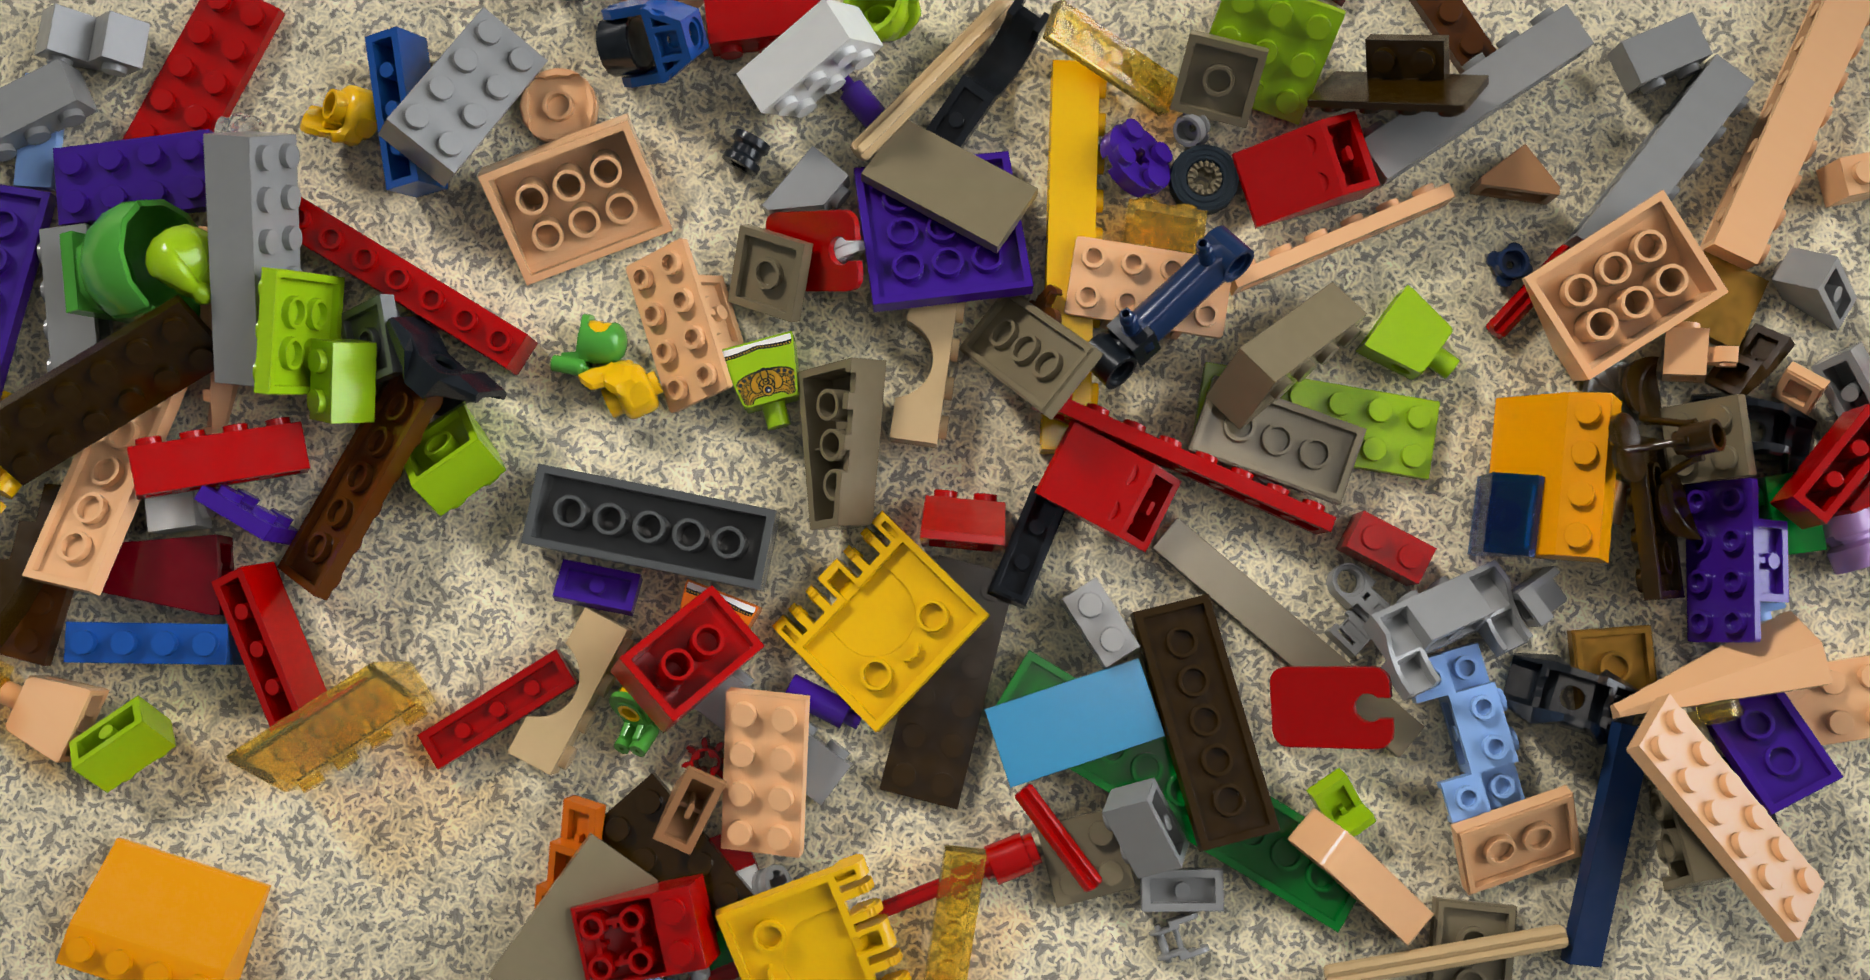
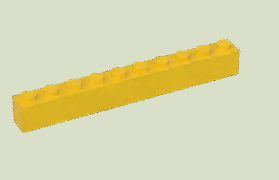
[1039,60,1107,454]

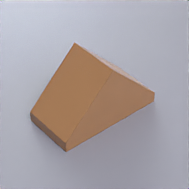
[1469,144,1560,205]
[653,765,726,855]

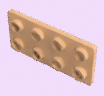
[1064,236,1231,340]
[626,238,744,413]

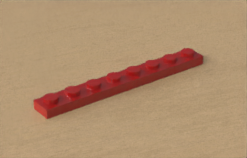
[1030,395,1337,534]

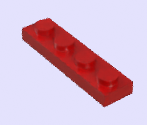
[417,649,579,770]

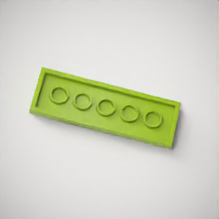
[1193,362,1440,481]

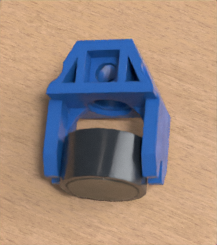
[596,0,710,88]

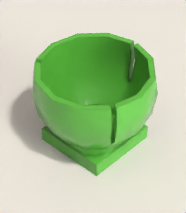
[59,199,200,324]

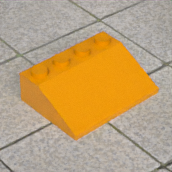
[1482,392,1622,563]
[56,837,271,980]

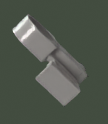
[1324,563,1391,658]

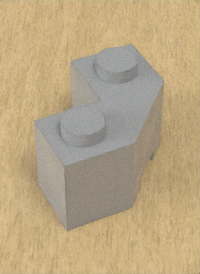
[34,3,150,77]

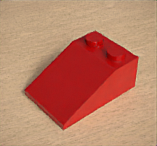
[920,489,1006,553]
[610,585,765,734]

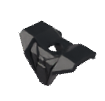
[386,316,507,416]
[1690,392,1817,474]
[1503,653,1639,746]

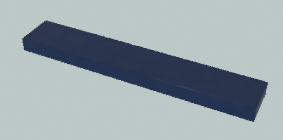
[1560,721,1644,968]

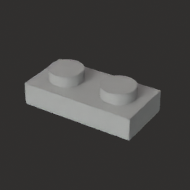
[1140,868,1224,912]

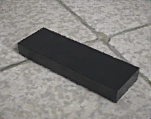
[987,485,1065,609]

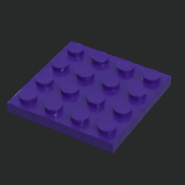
[854,151,1033,313]

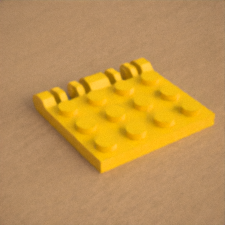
[772,510,990,732]
[715,854,912,980]

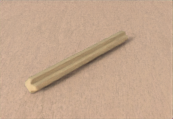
[850,0,1014,161]
[1324,924,1569,980]

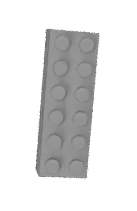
[203,131,303,386]

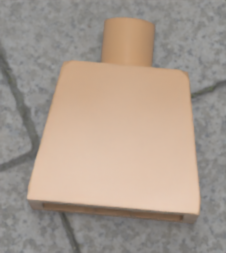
[0,675,110,763]

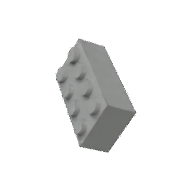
[378,7,548,187]

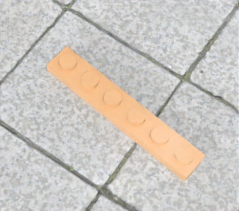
[1230,182,1455,296]

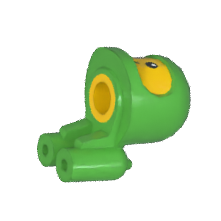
[550,313,628,376]
[609,685,659,757]

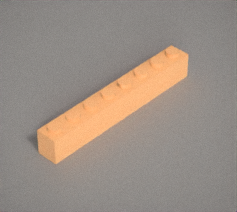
[1700,0,1870,270]

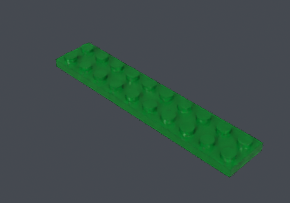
[996,650,1356,932]

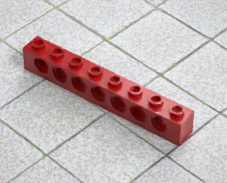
[299,197,538,376]

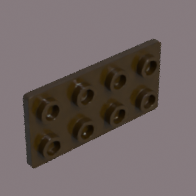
[1307,34,1489,117]

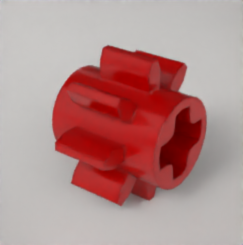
[681,736,724,779]

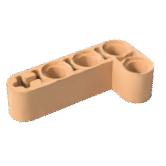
[1287,808,1434,946]

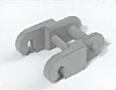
[1149,911,1210,963]

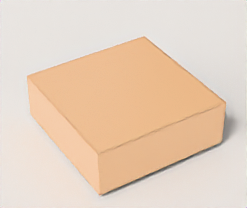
[1771,361,1831,415]

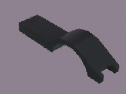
[926,0,1052,148]

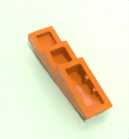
[535,795,606,908]

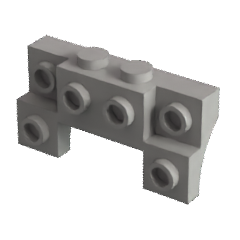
[1362,559,1533,701]

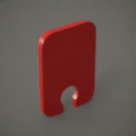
[765,209,863,292]
[1270,666,1394,749]

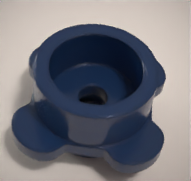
[1486,242,1533,288]

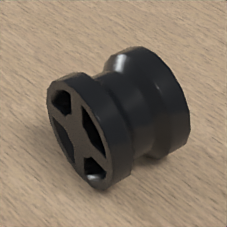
[722,129,771,176]

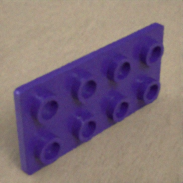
[1685,478,1789,643]

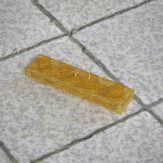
[1043,0,1178,116]
[924,845,987,980]

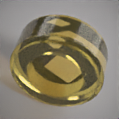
[1696,699,1743,725]

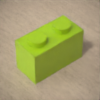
[307,339,377,424]
[69,695,176,793]

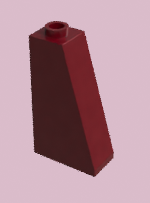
[102,534,234,616]

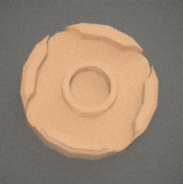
[519,68,599,143]

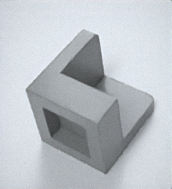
[1512,566,1567,627]

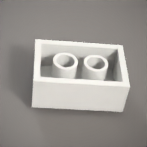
[736,0,883,118]

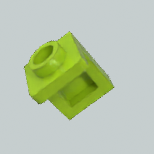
[1306,768,1376,837]

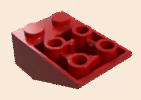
[1232,111,1380,229]
[1034,420,1182,553]
[570,873,721,980]

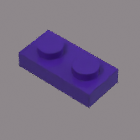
[552,559,643,616]

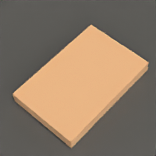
[1451,785,1582,895]

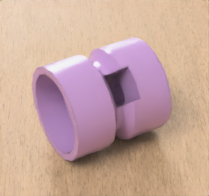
[1823,507,1870,574]

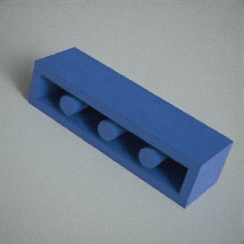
[365,26,448,198]
[63,622,244,665]

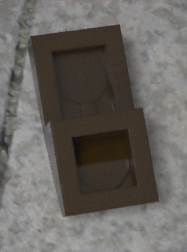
[1704,323,1795,396]

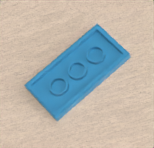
[984,658,1165,788]

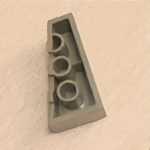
[1206,282,1367,430]
[797,357,887,530]
[1637,711,1732,891]

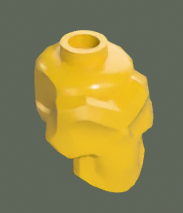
[300,85,378,147]
[578,360,664,419]

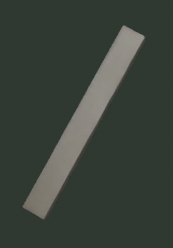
[1151,518,1425,758]

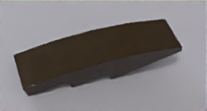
[0,483,61,648]

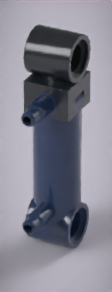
[1089,226,1254,389]

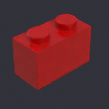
[1335,511,1437,586]

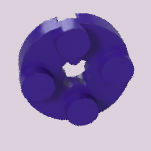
[1100,118,1173,198]

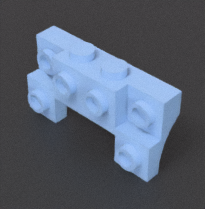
[1411,643,1525,823]

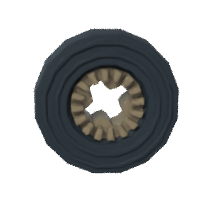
[1169,144,1239,216]

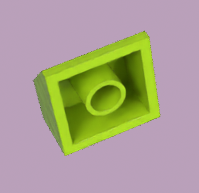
[404,405,506,517]

